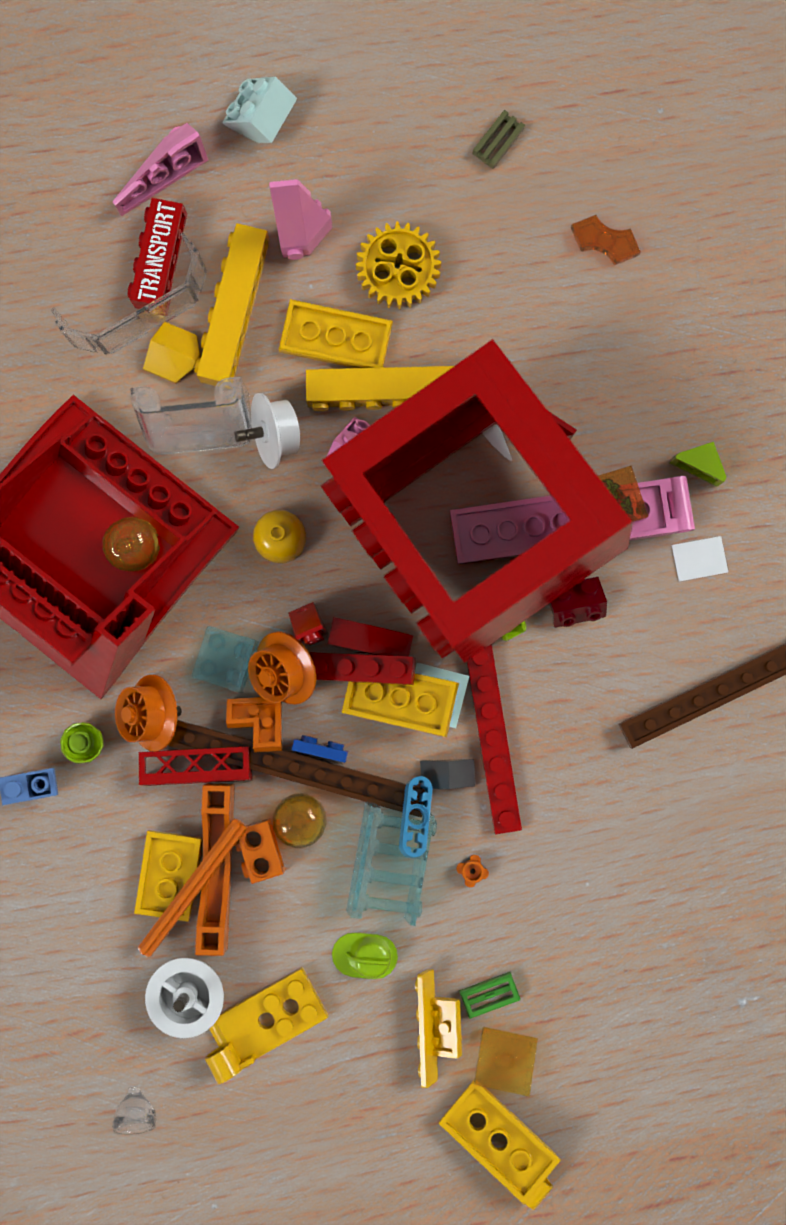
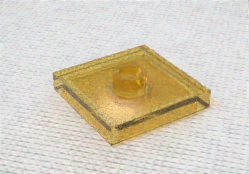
[473,1027,538,1097]

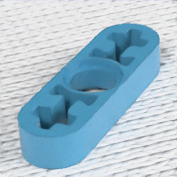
[399,776,433,858]

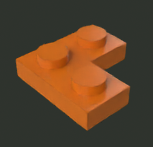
[226,697,282,752]

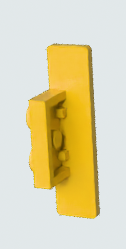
[415,969,462,1088]

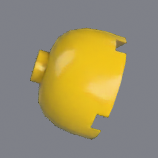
[253,510,307,564]

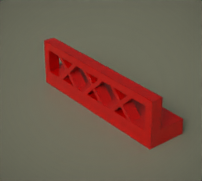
[139,747,253,786]

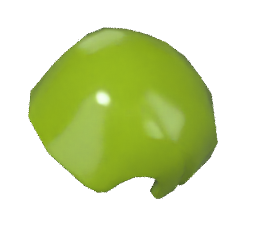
[60,722,104,764]

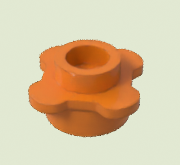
[456,854,489,887]

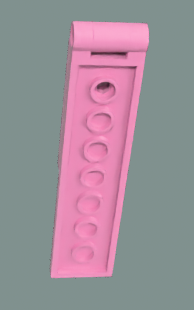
[450,476,695,565]

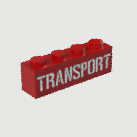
[128,198,187,314]

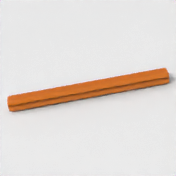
[138,819,247,957]

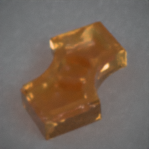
[571,215,641,265]

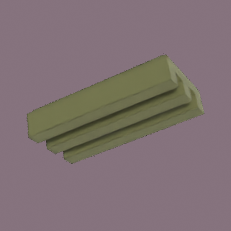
[472,110,525,169]

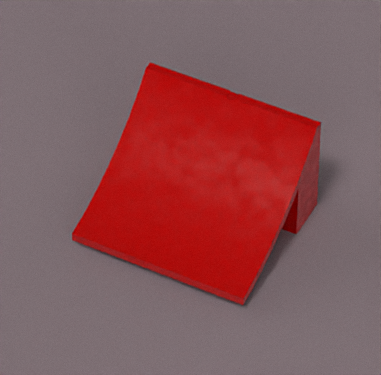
[0,395,239,699]

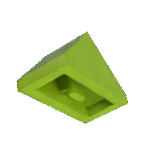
[669,441,726,487]

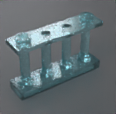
[346,802,437,926]

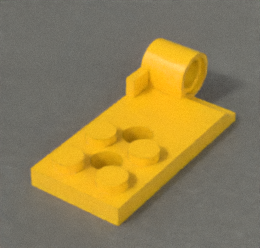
[204,967,328,1084]
[438,1078,561,1210]

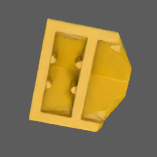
[143,321,200,384]

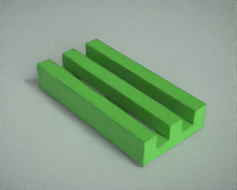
[459,972,521,1019]

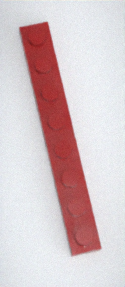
[467,644,522,835]

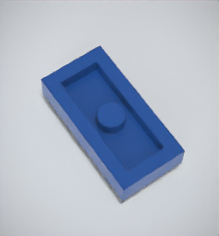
[292,735,349,763]

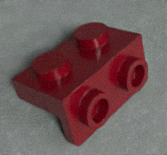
[549,576,607,628]

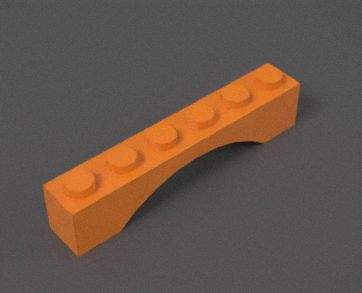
[195,783,235,956]

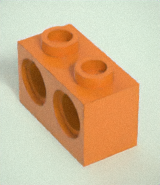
[235,818,286,884]

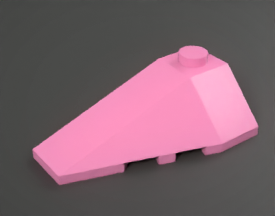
[113,123,208,216]

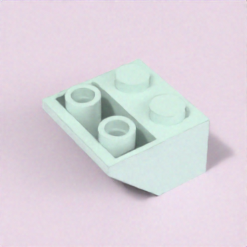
[222,77,297,143]

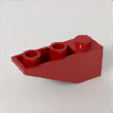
[288,602,328,646]

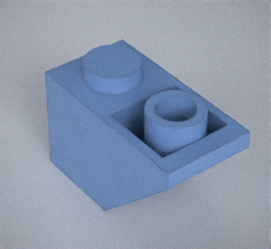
[0,768,59,805]

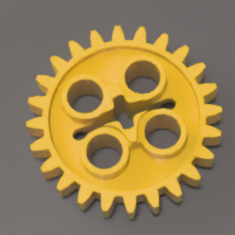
[356,222,441,309]

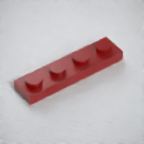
[309,652,416,685]

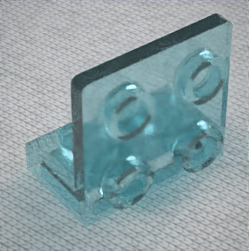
[192,626,259,693]

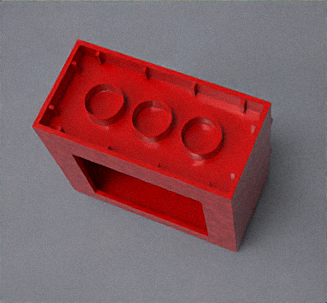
[320,339,633,663]

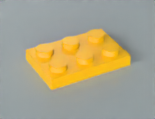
[134,830,203,922]

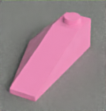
[269,179,332,260]

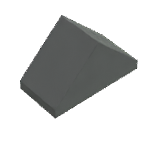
[420,759,475,789]

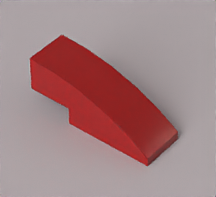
[328,617,413,656]

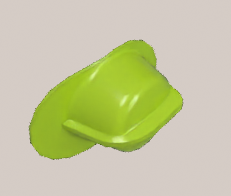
[332,933,398,979]

